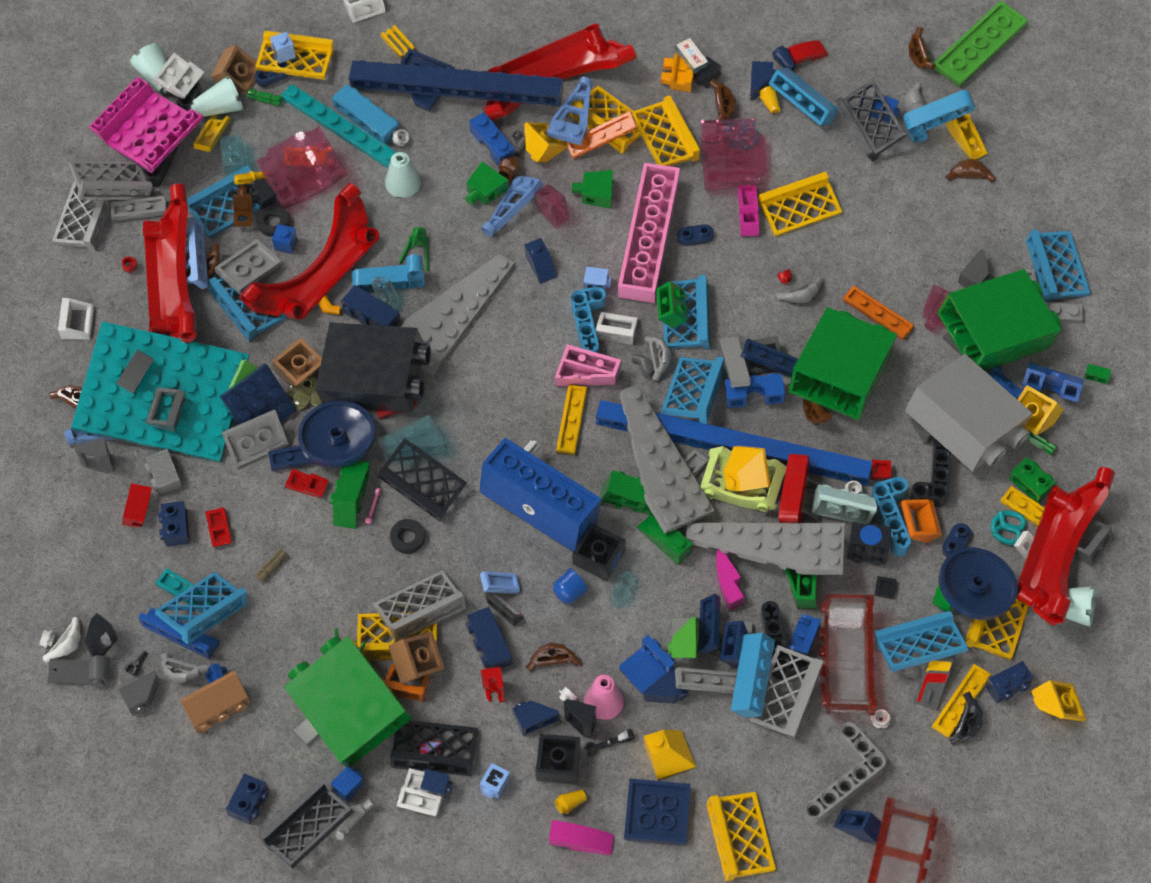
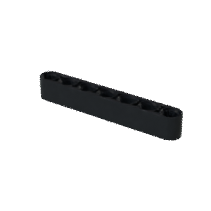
[144,81,202,187]

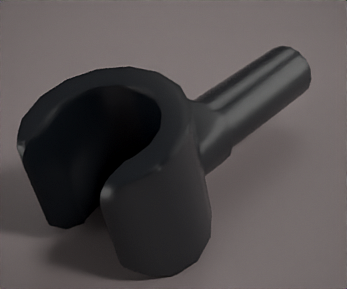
[125,651,148,676]

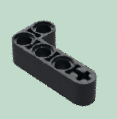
[910,439,951,507]
[761,601,810,679]

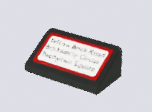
[486,592,524,626]

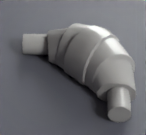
[904,83,925,113]
[777,277,823,303]
[645,336,672,382]
[161,653,208,683]
[336,798,375,840]

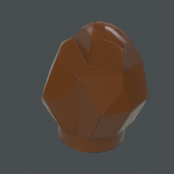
[498,155,520,181]

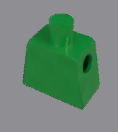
[465,161,509,205]
[572,170,613,209]

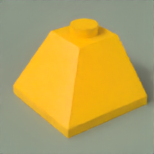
[524,122,568,163]
[1017,385,1064,435]
[724,446,771,491]
[1032,680,1087,722]
[644,730,696,780]

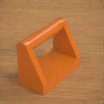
[901,499,942,543]
[385,664,431,702]

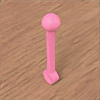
[365,487,381,524]

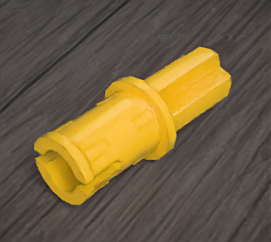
[234,170,270,185]

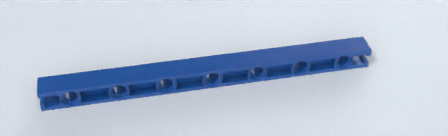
[596,400,872,486]

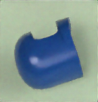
[553,568,588,604]

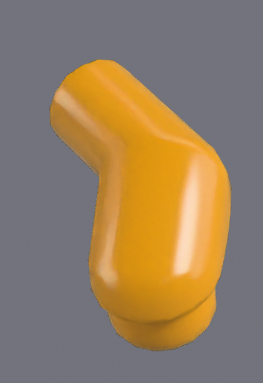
[318,295,341,315]

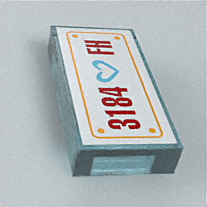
[675,37,709,73]

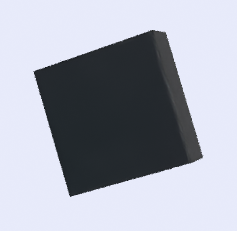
[874,576,897,599]

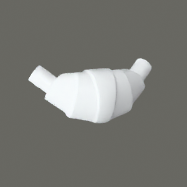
[43,617,81,663]

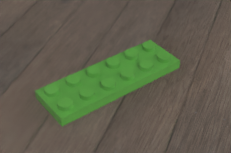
[934,1,1028,87]

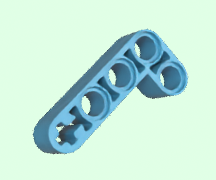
[903,90,975,143]
[352,254,425,292]
[571,287,606,353]
[871,477,911,556]

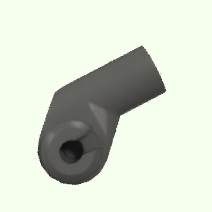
[512,130,526,157]
[632,353,654,378]

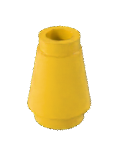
[759,86,781,114]
[555,789,587,814]

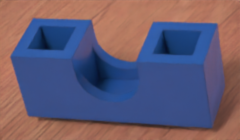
[469,112,515,167]
[1022,362,1085,402]
[724,373,785,409]

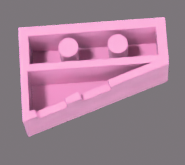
[555,344,622,386]

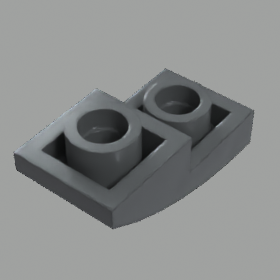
[116,349,154,393]

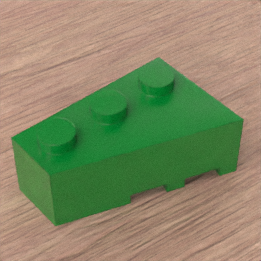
[330,461,370,529]
[600,470,653,515]
[784,568,818,609]

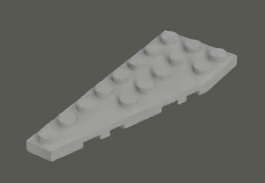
[401,254,515,375]
[619,385,715,534]
[686,523,845,575]

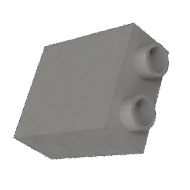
[905,354,1033,472]

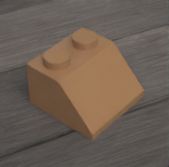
[211,45,257,94]
[272,338,322,386]
[388,631,445,684]

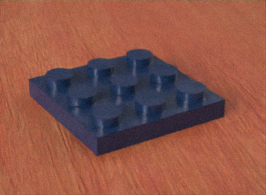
[219,363,296,425]
[624,778,691,845]

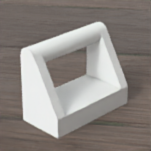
[343,0,386,23]
[58,298,95,340]
[596,312,638,345]

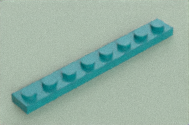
[280,84,397,168]

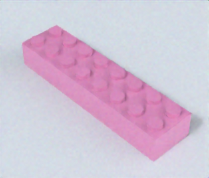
[618,163,680,303]

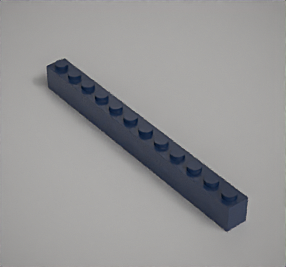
[348,60,564,107]

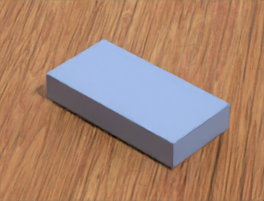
[480,571,520,594]

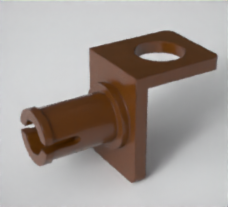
[233,186,252,227]

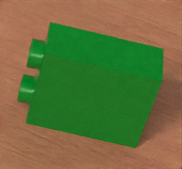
[937,269,1061,371]
[788,307,897,420]
[284,636,413,767]

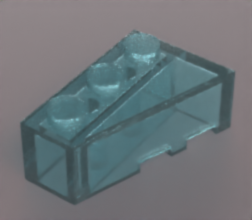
[378,414,448,463]

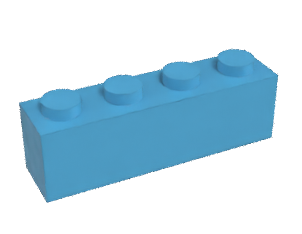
[768,67,840,126]
[332,84,399,145]
[731,633,775,718]

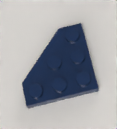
[401,49,455,111]

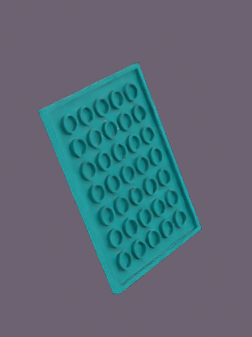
[71,321,250,462]

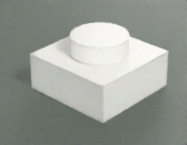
[1014,531,1034,559]

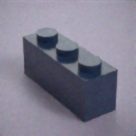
[341,285,401,326]
[465,607,513,669]

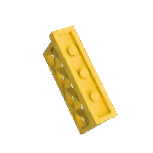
[255,30,335,80]
[569,86,651,154]
[632,95,700,167]
[758,171,842,237]
[965,599,1028,661]
[357,612,437,661]
[706,792,776,881]

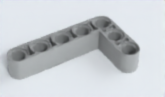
[804,722,886,825]

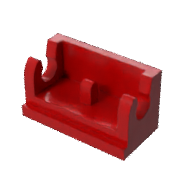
[122,483,152,527]
[481,667,505,703]

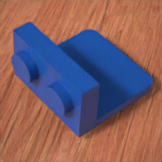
[619,635,675,695]

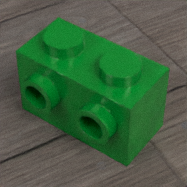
[656,281,687,328]
[1009,457,1056,503]

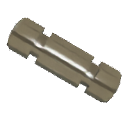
[255,549,287,582]

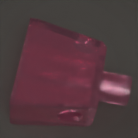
[534,185,569,229]
[922,284,950,331]

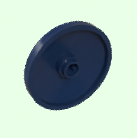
[298,400,376,468]
[938,547,1018,620]

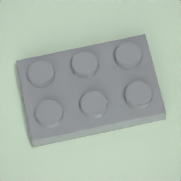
[215,239,282,294]
[221,410,289,468]

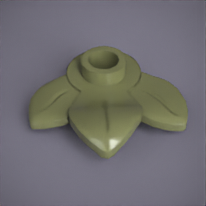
[286,376,322,411]

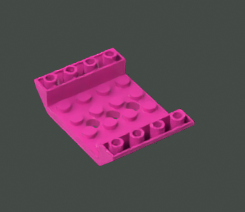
[89,77,204,173]

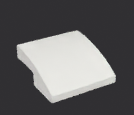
[152,53,204,99]
[397,768,443,817]

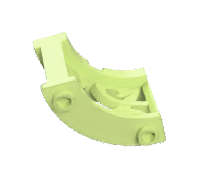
[700,446,787,512]

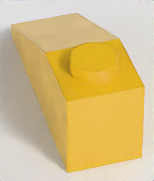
[945,114,988,160]

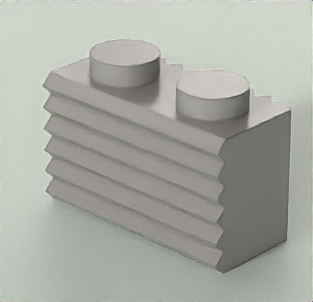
[144,449,182,495]

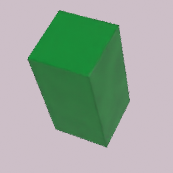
[1084,364,1111,384]

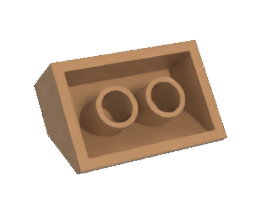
[180,671,250,733]

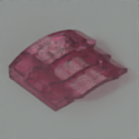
[701,119,767,190]
[256,126,347,209]

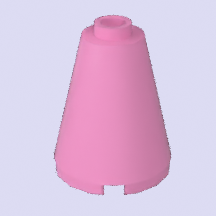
[584,675,624,720]

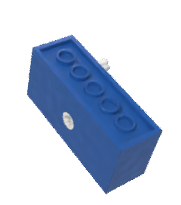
[479,437,602,552]

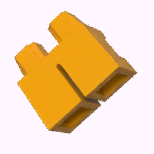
[661,54,695,92]

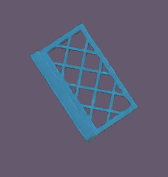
[187,165,260,238]
[1025,230,1090,302]
[663,275,710,349]
[209,277,287,342]
[662,356,725,424]
[155,572,247,644]
[875,611,968,672]

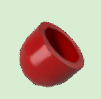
[122,257,137,273]
[777,269,793,284]

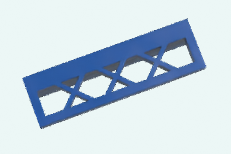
[138,608,220,660]

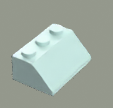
[811,485,877,524]

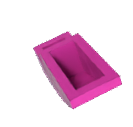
[738,184,759,236]
[716,549,744,611]
[549,820,614,855]

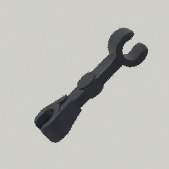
[584,729,634,757]

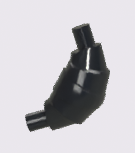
[948,691,983,745]

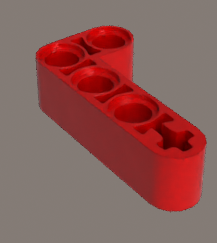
[779,454,810,523]

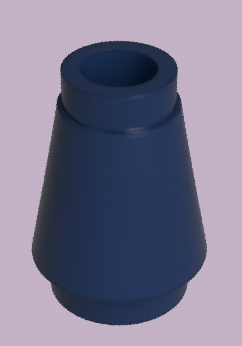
[772,45,796,71]

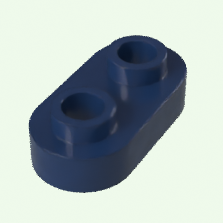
[254,62,288,87]
[677,224,714,246]
[942,523,971,557]

